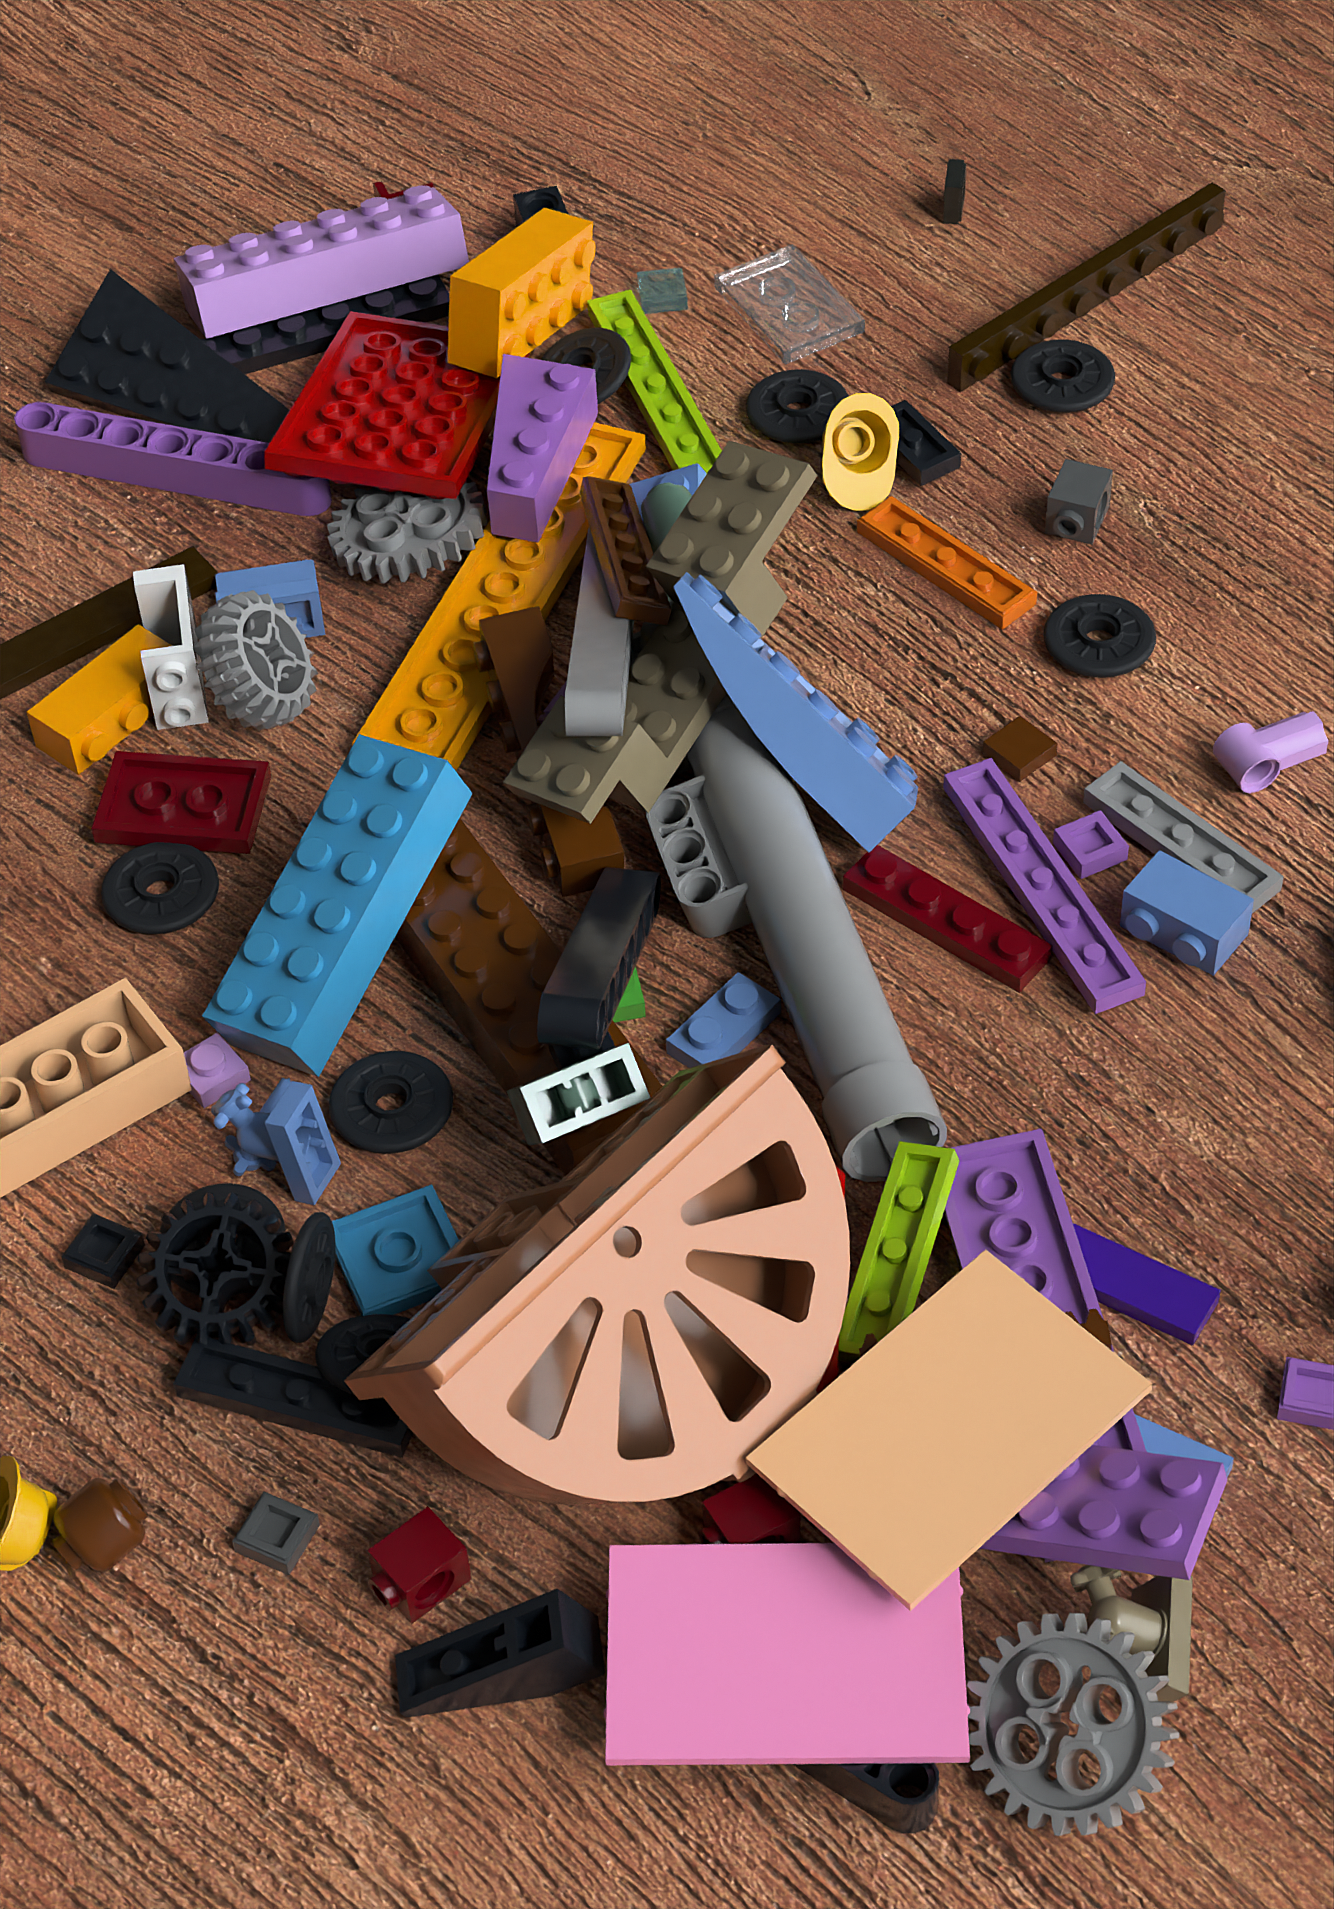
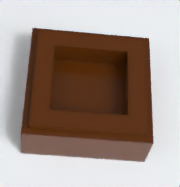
[982,716,1058,782]

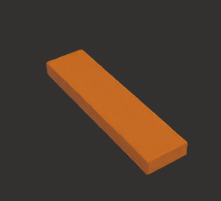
[857,496,1037,630]

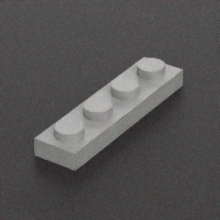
[1083,761,1284,914]

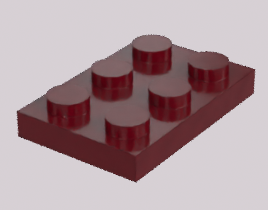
[91,751,272,854]

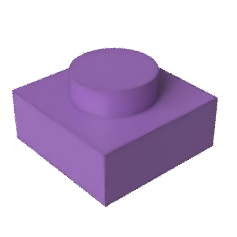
[1053,810,1129,879]

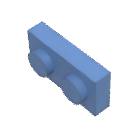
[666,972,781,1068]

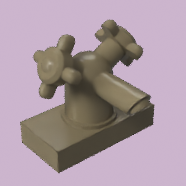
[1070,1565,1193,1702]

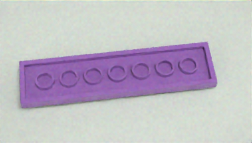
[943,1128,1147,1563]

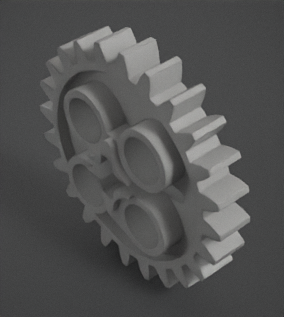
[327,479,488,583]
[967,1613,1179,1836]

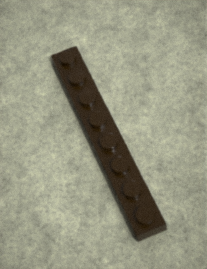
[947,182,1226,392]

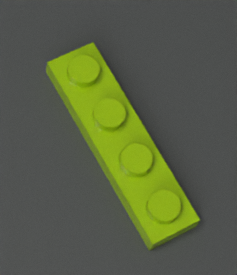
[838,1141,960,1363]

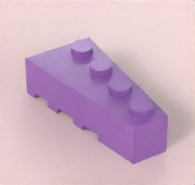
[487,354,598,543]

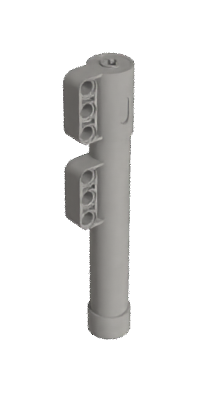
[629,601,947,1182]

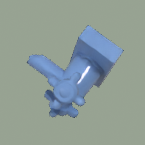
[211,1078,341,1205]

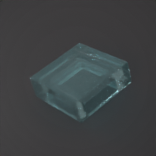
[637,268,688,314]

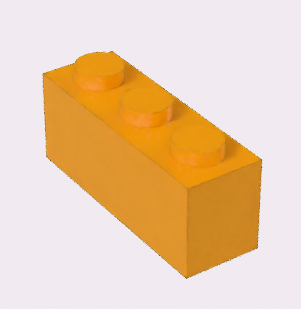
[27,624,172,775]

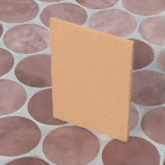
[745,1249,1152,1611]

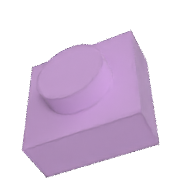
[184,1032,251,1108]

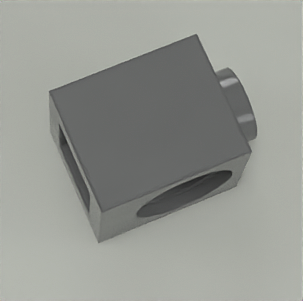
[1045,459,1113,545]

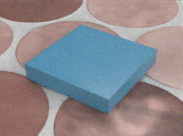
[332,1184,459,1316]

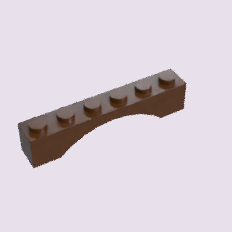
[473,606,624,897]

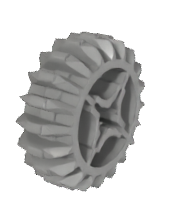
[193,590,318,731]

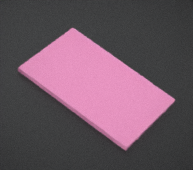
[603,1543,970,1765]

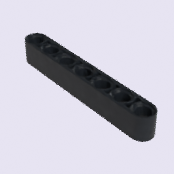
[537,867,661,1050]

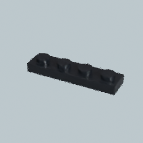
[173,1338,413,1458]

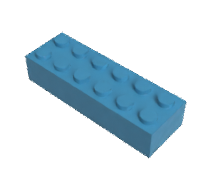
[202,734,473,1077]

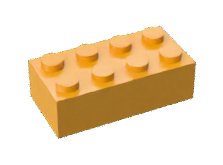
[447,208,596,378]

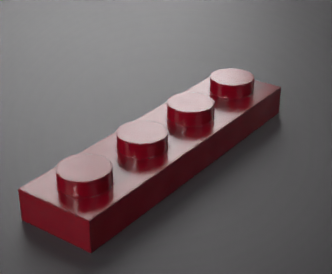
[843,845,1053,993]

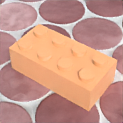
[0,977,192,1198]

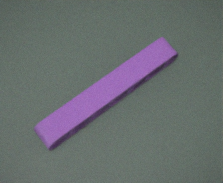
[14,402,332,516]

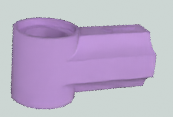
[1213,711,1328,793]

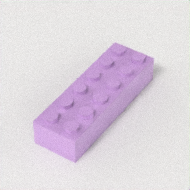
[173,186,469,339]

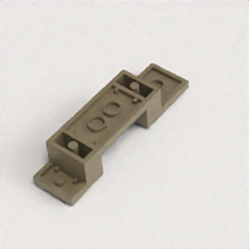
[503,441,817,824]

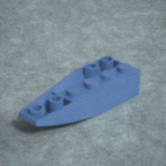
[673,572,918,852]

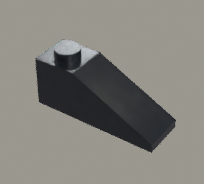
[395,1589,605,1718]

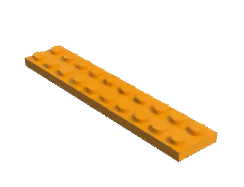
[352,422,646,771]

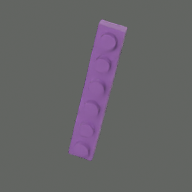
[943,758,1146,1014]

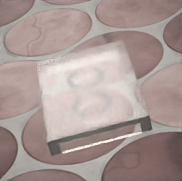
[714,244,865,364]

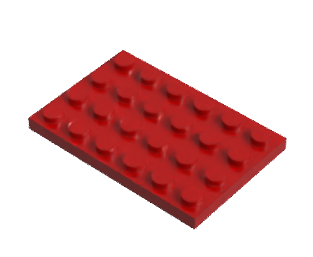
[264,311,530,499]

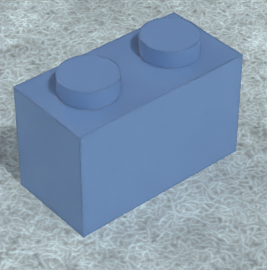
[1120,850,1254,976]

